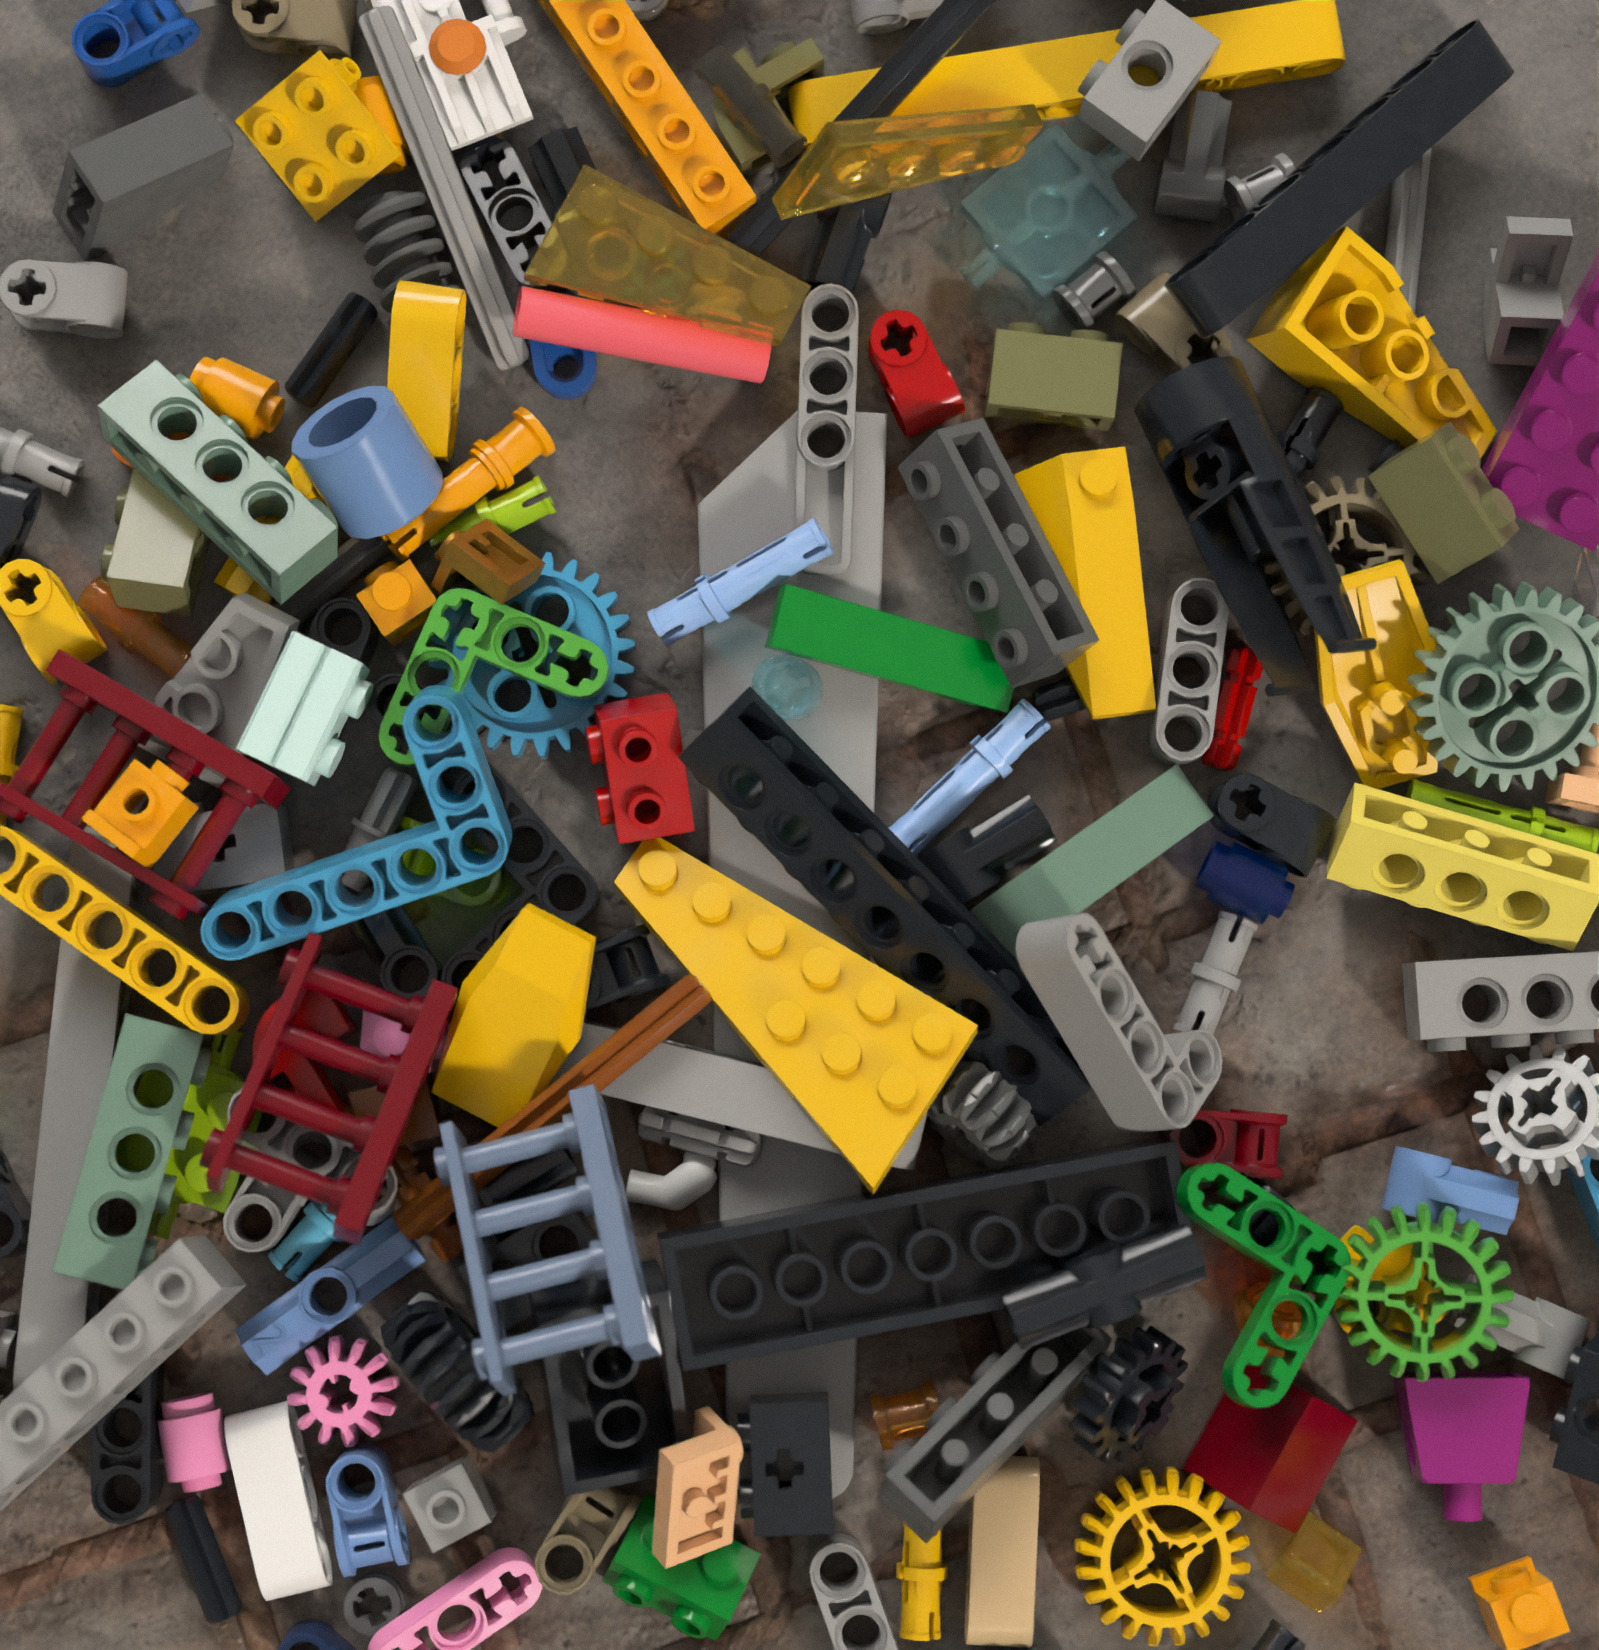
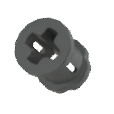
[1052,251,1136,330]

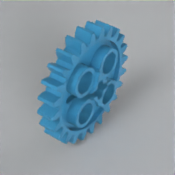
[429,552,637,759]

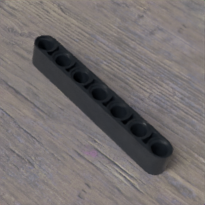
[1165,19,1514,337]

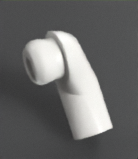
[625,1151,717,1210]

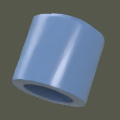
[292,386,443,539]

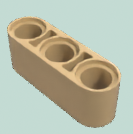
[964,1456,1040,1648]

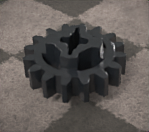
[1069,1325,1188,1464]

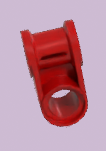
[868,309,965,439]

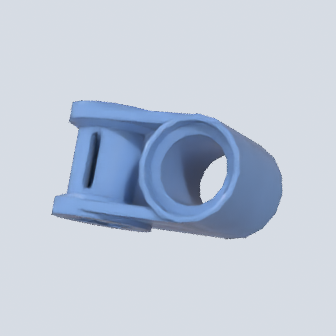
[326,1443,411,1577]

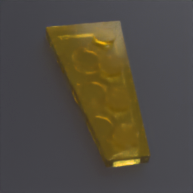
[772,104,1044,220]
[524,164,811,347]

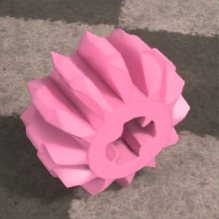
[287,1335,399,1447]

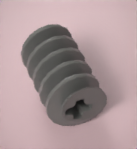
[347,191,460,328]

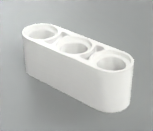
[224,1401,333,1601]

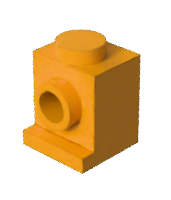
[356,559,437,647]
[81,759,199,870]
[1468,1555,1570,1650]

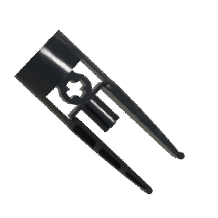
[1134,356,1377,697]

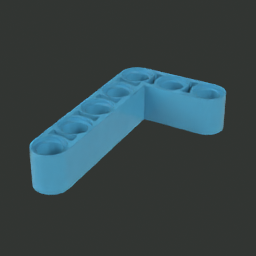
[200,685,512,961]

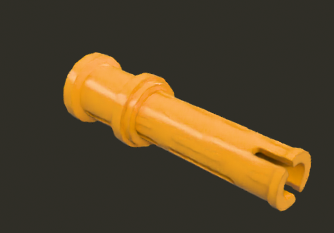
[380,406,556,561]

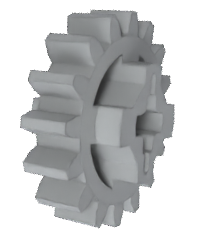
[1472,1045,1599,1185]

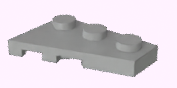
[138,592,300,788]

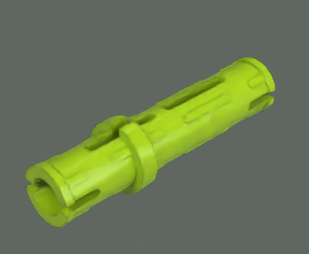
[1405,778,1599,853]

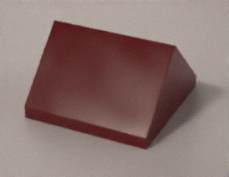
[1182,1364,1358,1534]

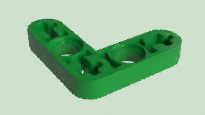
[1176,1163,1351,1408]

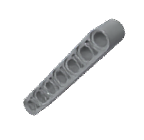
[551,1019,928,1170]

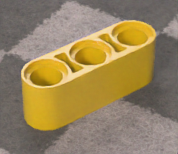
[387,280,466,462]

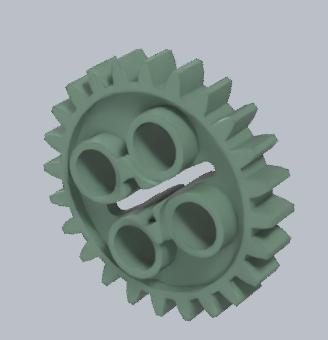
[1407,582,1599,792]

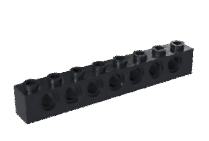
[678,686,1091,1127]

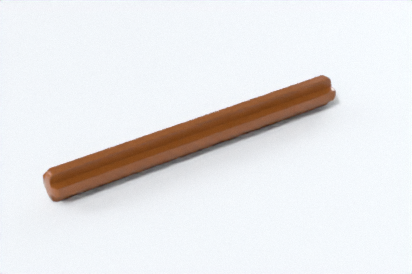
[393,974,712,1241]

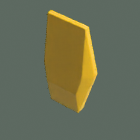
[1314,559,1438,789]
[431,903,596,1128]

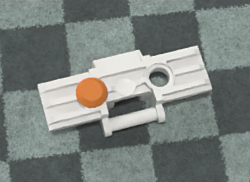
[364,0,533,151]

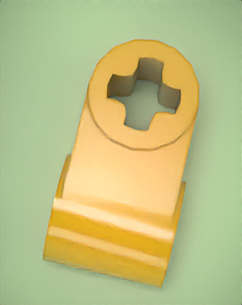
[0,559,107,685]

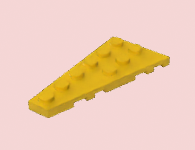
[614,837,978,1195]

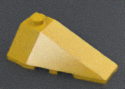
[1246,226,1497,459]
[1014,446,1156,720]

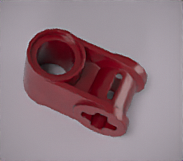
[1159,1109,1288,1179]

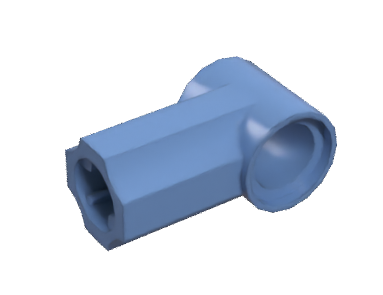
[1381,1146,1519,1235]

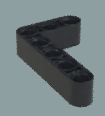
[367,673,599,1003]

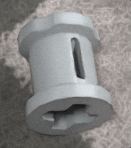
[1224,153,1296,220]

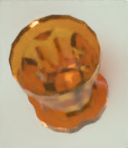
[870,1379,939,1451]

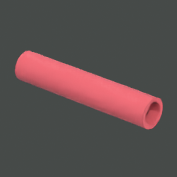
[512,286,772,384]

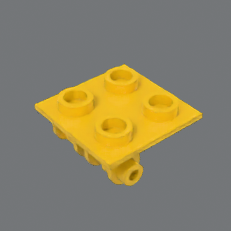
[234,50,402,222]

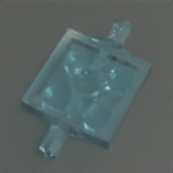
[959,122,1138,302]

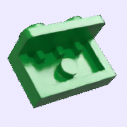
[602,1494,761,1640]

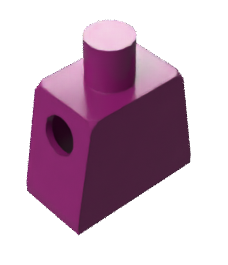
[1393,1371,1530,1522]

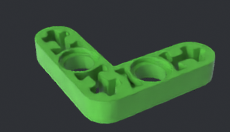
[378,588,610,768]

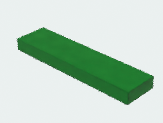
[765,584,1014,714]

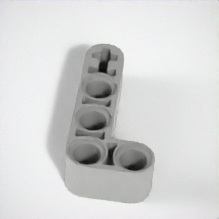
[1015,913,1223,1134]

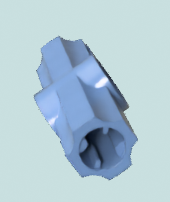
[234,1215,428,1376]

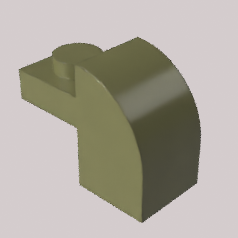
[713,37,824,180]

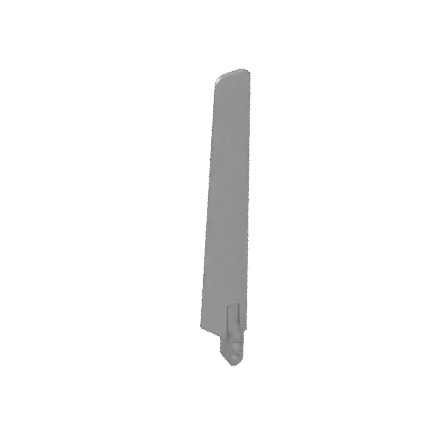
[697,284,887,1499]

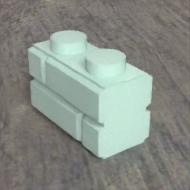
[236,631,373,786]

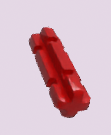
[1202,647,1263,771]

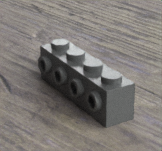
[898,418,1099,688]
[878,1326,1113,1544]

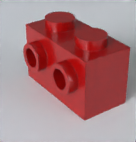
[585,692,695,844]

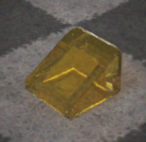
[1267,1512,1363,1612]

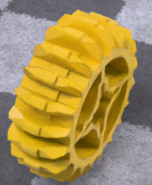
[1074,1466,1251,1647]

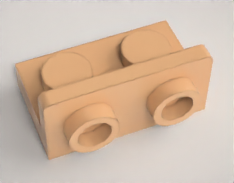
[652,1406,743,1569]

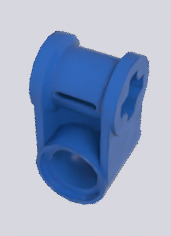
[72,0,200,87]

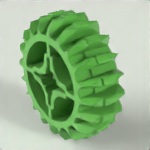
[1336,1202,1514,1382]

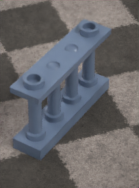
[434,1084,661,1396]

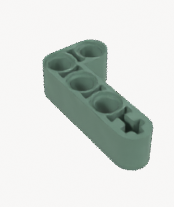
[970,764,1214,957]

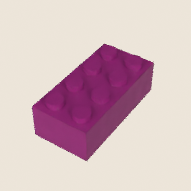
[1481,251,1599,552]

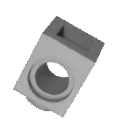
[403,1453,499,1553]

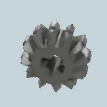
[927,1061,1037,1170]

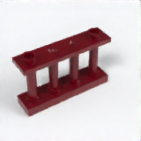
[0,649,291,921]
[199,932,458,1245]

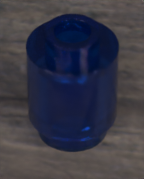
[1194,840,1295,925]

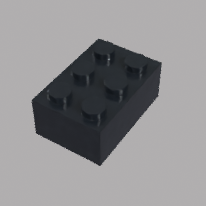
[528,1259,690,1496]

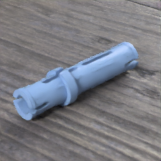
[647,517,834,647]
[889,699,1051,857]

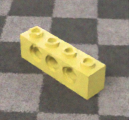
[1326,782,1599,951]

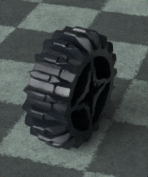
[381,1289,534,1453]

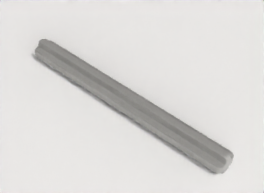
[359,5,531,370]

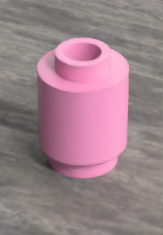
[157,1392,232,1493]

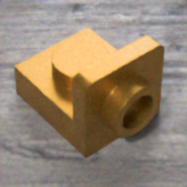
[431,519,546,605]

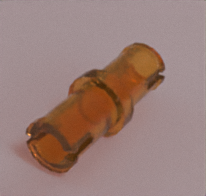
[77,576,193,680]

